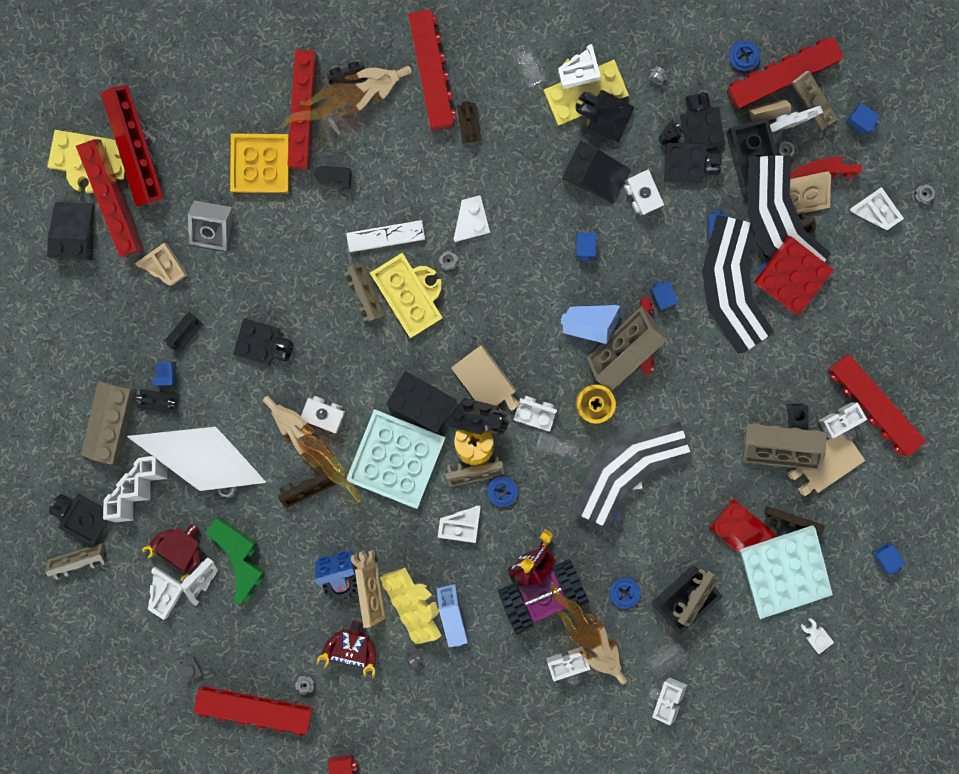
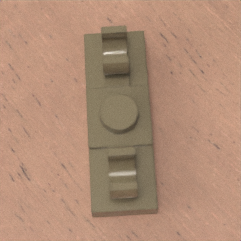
[792,71,837,130]
[344,263,385,321]
[446,455,505,488]
[45,543,105,580]
[673,569,719,627]

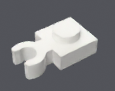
[800,618,834,654]

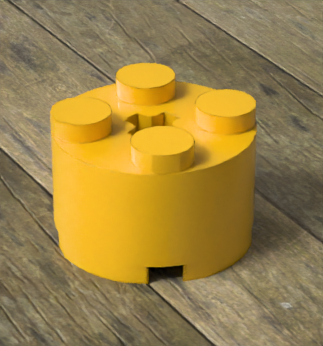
[575,385,616,424]
[454,430,494,466]

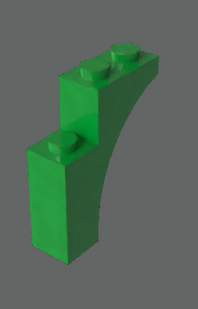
[205,516,264,605]

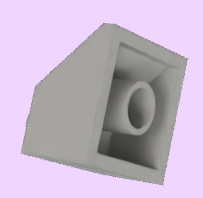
[188,200,232,251]

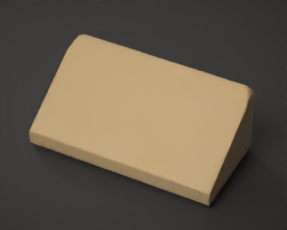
[747,99,791,122]

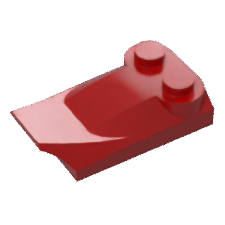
[708,498,777,554]

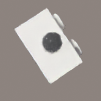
[624,169,664,215]
[301,396,346,433]
[818,402,867,441]
[546,646,590,686]
[648,677,687,725]

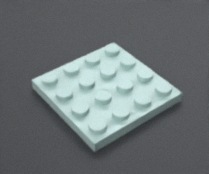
[346,409,446,509]
[740,525,833,619]

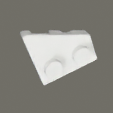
[558,44,601,89]
[770,105,823,132]
[849,187,904,230]
[454,195,490,242]
[438,506,481,543]
[180,558,218,606]
[148,567,183,620]

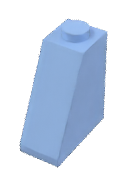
[561,305,620,344]
[437,584,468,647]

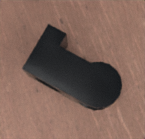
[314,166,352,189]
[787,403,808,430]

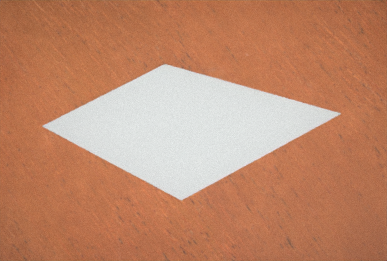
[127,427,266,491]

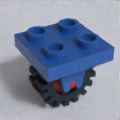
[315,550,357,601]

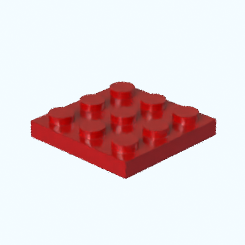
[753,236,834,316]

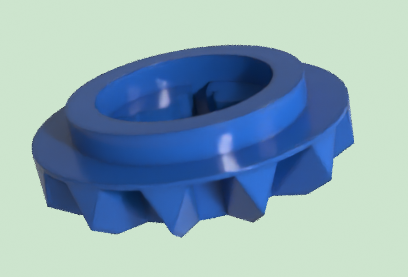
[729,40,760,72]
[487,476,518,507]
[609,577,640,608]

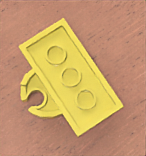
[543,59,629,126]
[48,130,126,194]
[370,253,443,338]
[380,568,442,645]

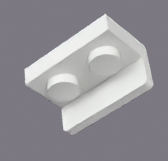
[513,396,557,432]

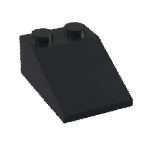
[562,140,630,203]
[47,202,94,260]

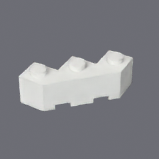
[103,456,167,522]

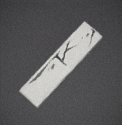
[346,220,425,253]

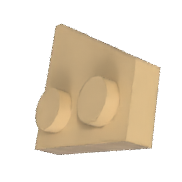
[135,243,187,286]

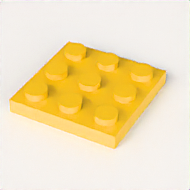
[230,134,289,193]

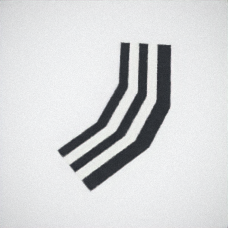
[748,155,831,262]
[702,214,774,353]
[571,422,692,529]

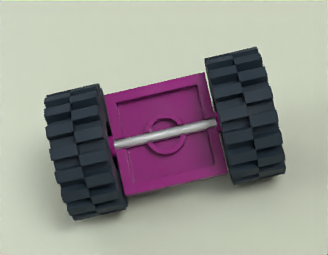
[498,559,590,635]

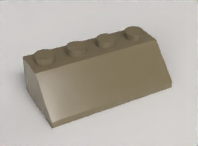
[587,306,667,391]
[81,381,136,465]
[743,423,827,471]

